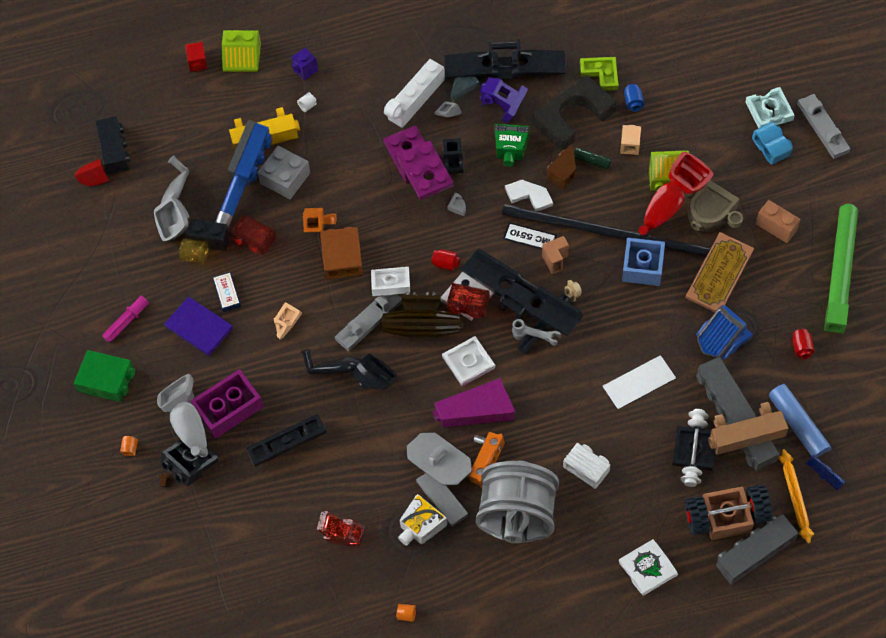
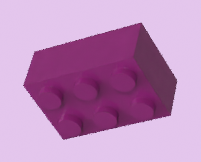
[190,369,264,439]

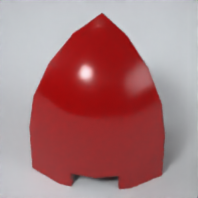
[74,159,109,186]

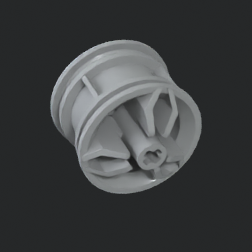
[476,461,559,543]

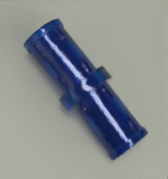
[806,454,846,491]

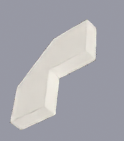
[505,180,553,212]

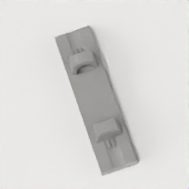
[797,94,850,159]
[335,294,402,352]

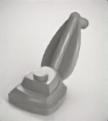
[154,155,190,241]
[157,374,208,457]

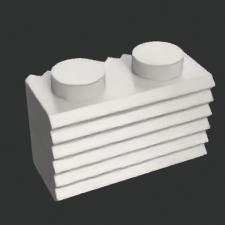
[563,443,610,489]

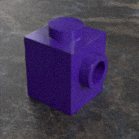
[291,48,318,80]

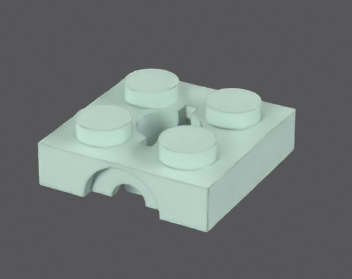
[746,87,795,128]

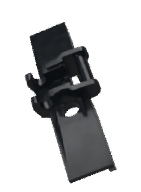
[444,39,566,79]
[461,248,583,337]

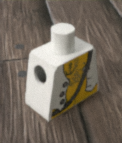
[398,494,447,546]

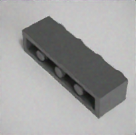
[716,514,798,585]

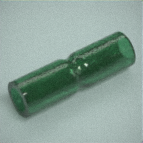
[574,148,611,169]

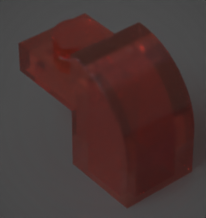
[317,511,365,546]

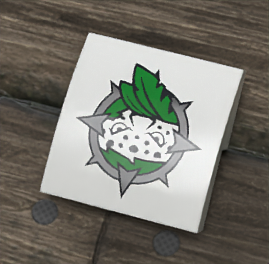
[619,539,678,596]

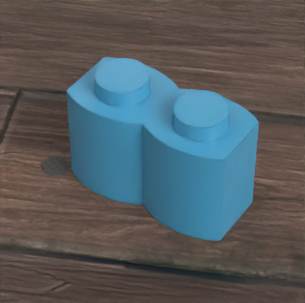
[752,122,793,165]

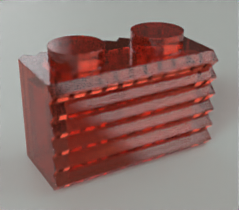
[231,215,276,255]
[447,283,490,318]

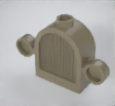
[685,180,743,232]

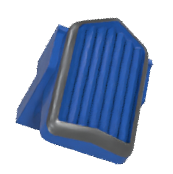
[696,305,753,360]

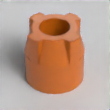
[120,436,138,456]
[396,604,416,622]

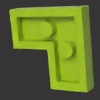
[580,57,619,91]

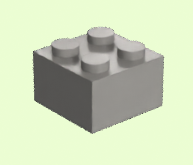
[257,146,311,199]

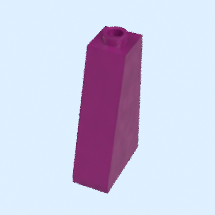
[432,378,515,428]

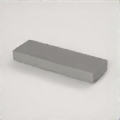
[416,473,468,527]

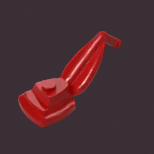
[638,152,713,235]

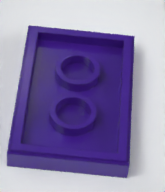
[164,296,233,356]

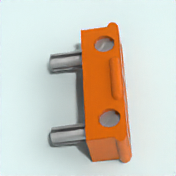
[468,432,505,488]

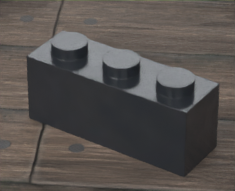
[96,116,131,174]

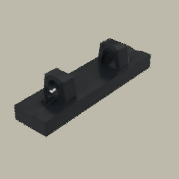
[246,414,327,467]

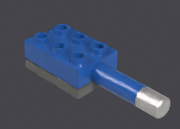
[215,120,272,227]

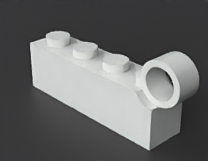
[384,59,445,128]

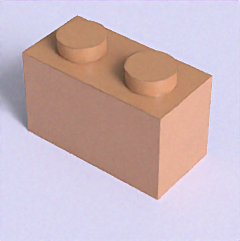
[756,200,800,243]

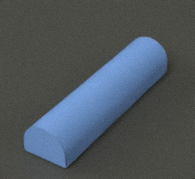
[768,384,831,459]

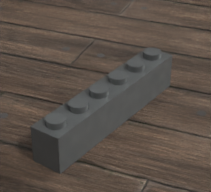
[696,356,779,472]

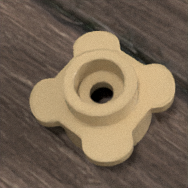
[565,280,582,302]

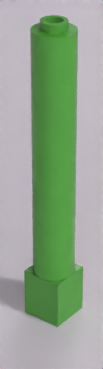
[824,204,858,334]

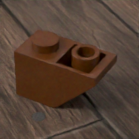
[546,145,576,190]

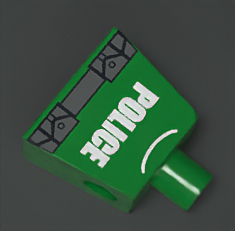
[495,124,529,167]

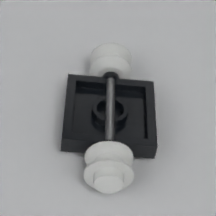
[672,409,715,487]

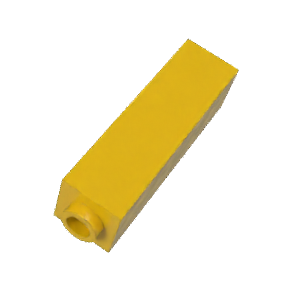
[229,107,300,150]

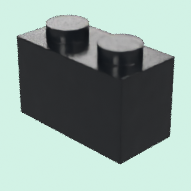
[186,219,231,251]

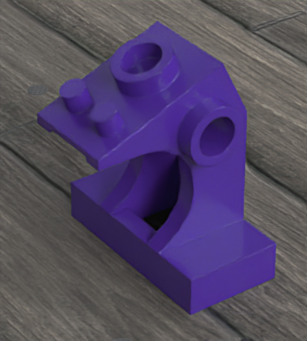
[479,77,528,123]

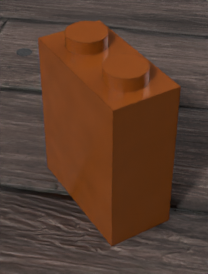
[320,227,363,279]

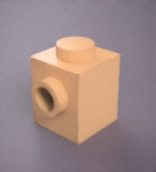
[620,125,641,155]

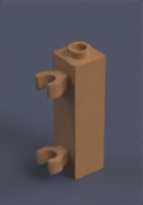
[708,402,788,455]

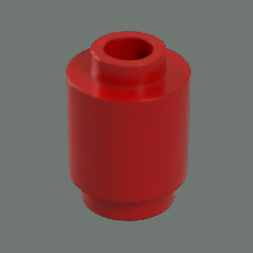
[431,249,461,271]
[792,329,815,359]

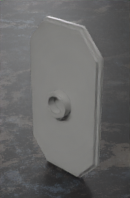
[407,433,472,485]

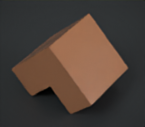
[542,236,569,274]

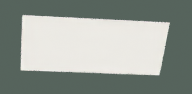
[603,355,676,409]

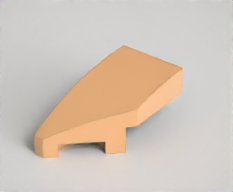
[273,302,302,340]

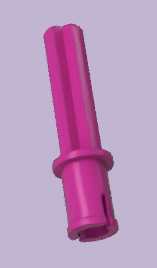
[102,295,149,343]

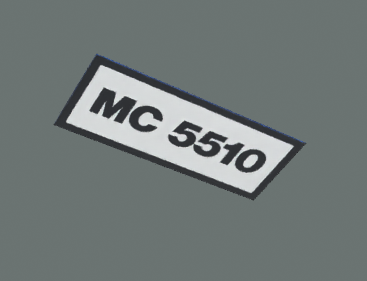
[503,222,557,249]

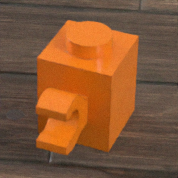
[303,208,337,232]

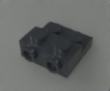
[160,440,218,487]

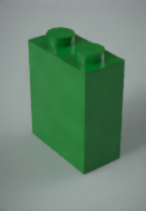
[73,350,135,402]

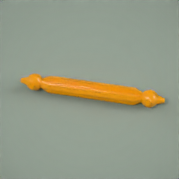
[778,449,814,544]

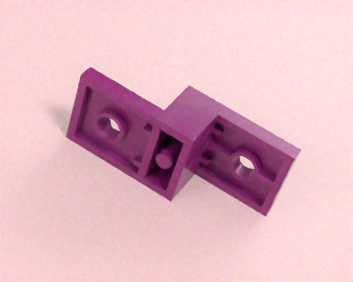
[383,125,454,200]

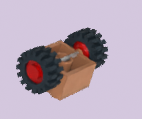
[684,484,773,541]

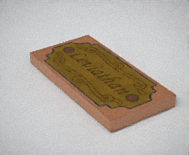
[685,232,754,312]

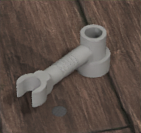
[512,319,561,346]

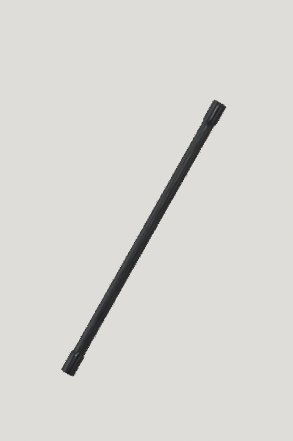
[502,204,711,257]

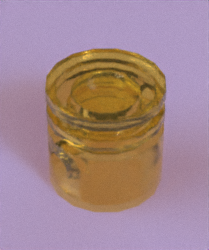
[179,238,208,264]

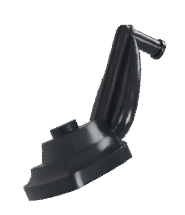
[301,349,397,390]

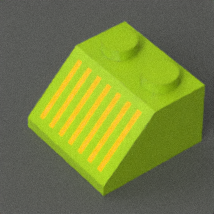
[222,30,261,72]
[649,151,689,191]

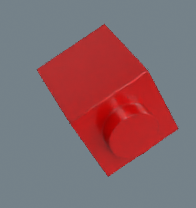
[185,42,208,72]

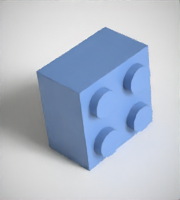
[622,238,665,286]

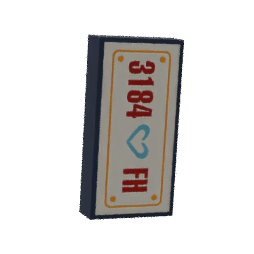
[212,272,241,312]

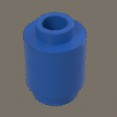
[624,84,645,112]

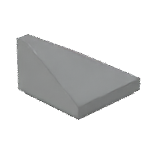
[435,101,462,117]

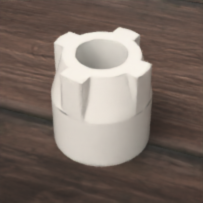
[297,92,316,112]

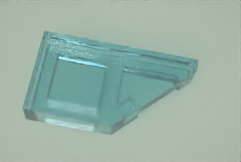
[451,76,479,101]

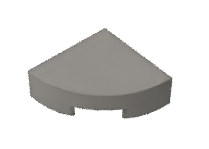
[447,192,466,216]

